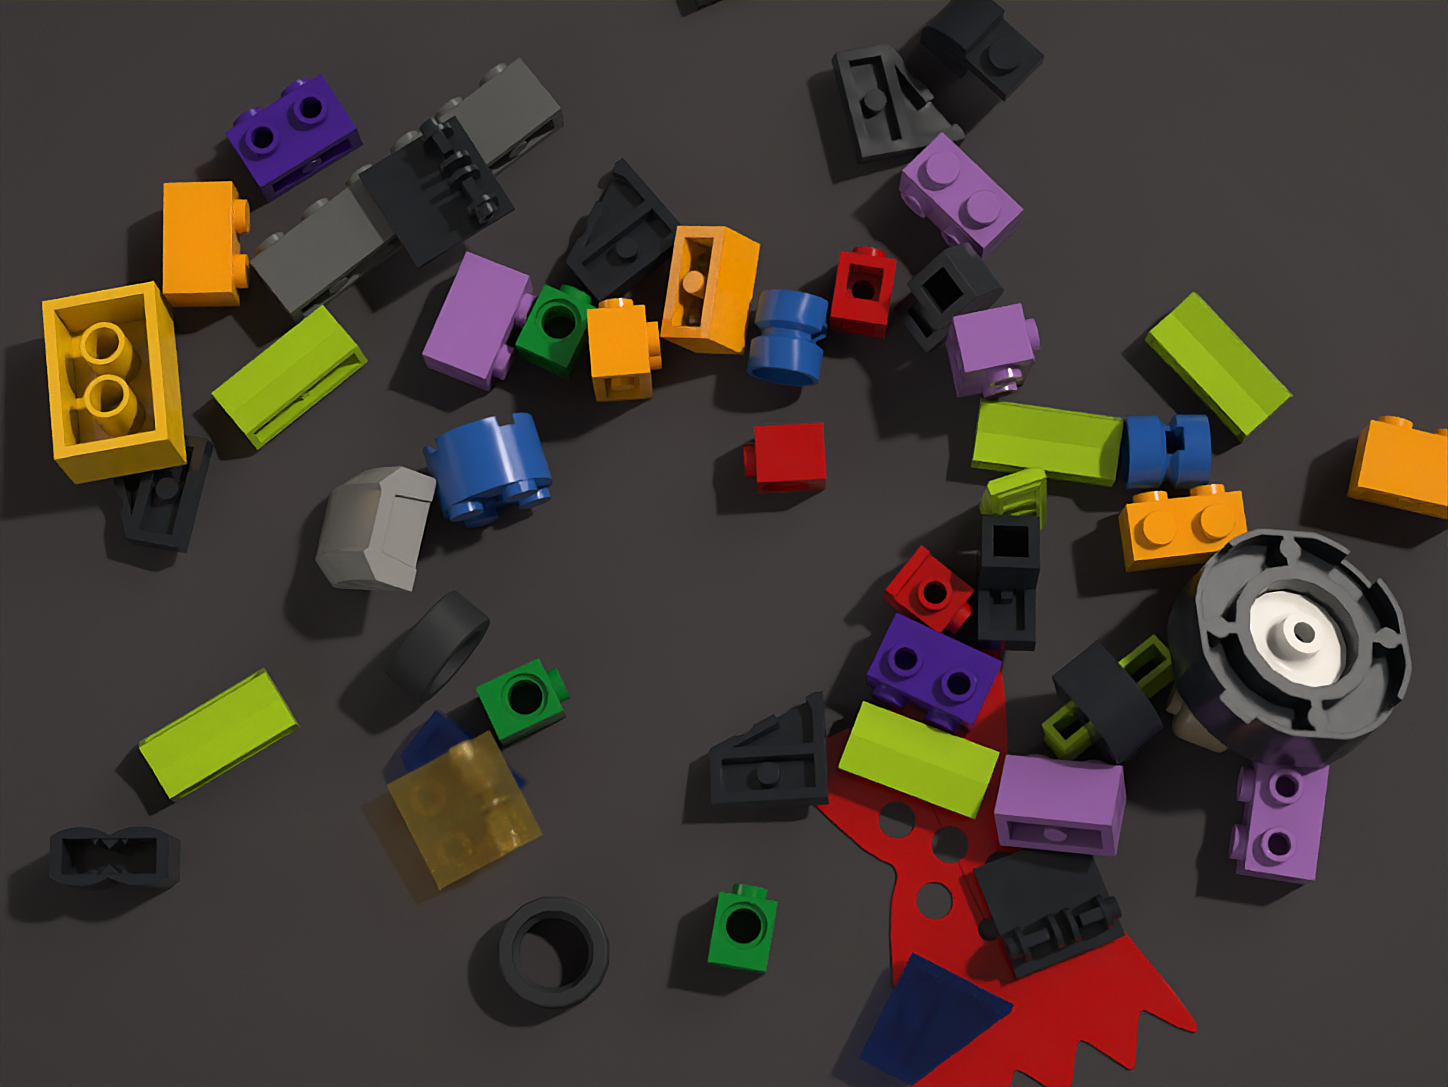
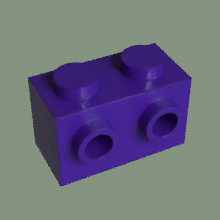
[225,74,363,203]
[866,612,1002,735]

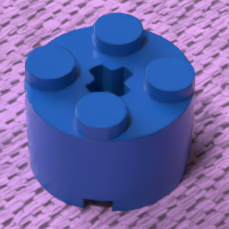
[422,413,553,528]

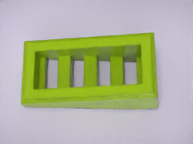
[979,465,1047,531]

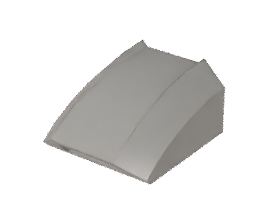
[315,466,437,592]

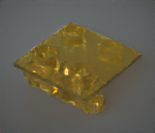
[387,731,543,889]

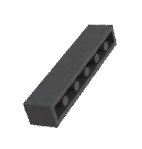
[249,57,564,325]

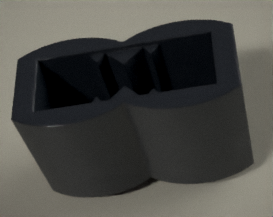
[49,826,181,891]

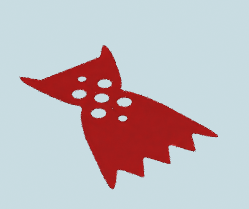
[816,647,1197,1087]

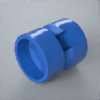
[747,289,831,387]
[1121,414,1211,490]

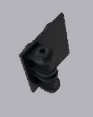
[358,116,515,269]
[973,848,1126,978]

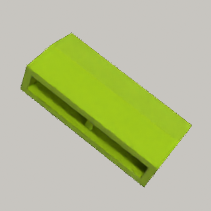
[1145,292,1293,443]
[211,304,368,450]
[971,398,1124,487]
[1042,634,1174,761]
[139,667,300,802]
[838,701,1000,819]

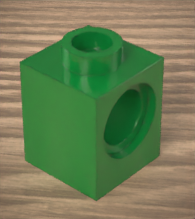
[515,284,596,381]
[476,658,571,747]
[707,883,778,974]

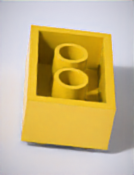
[42,281,187,484]

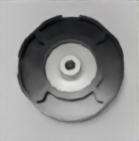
[1167,528,1412,768]

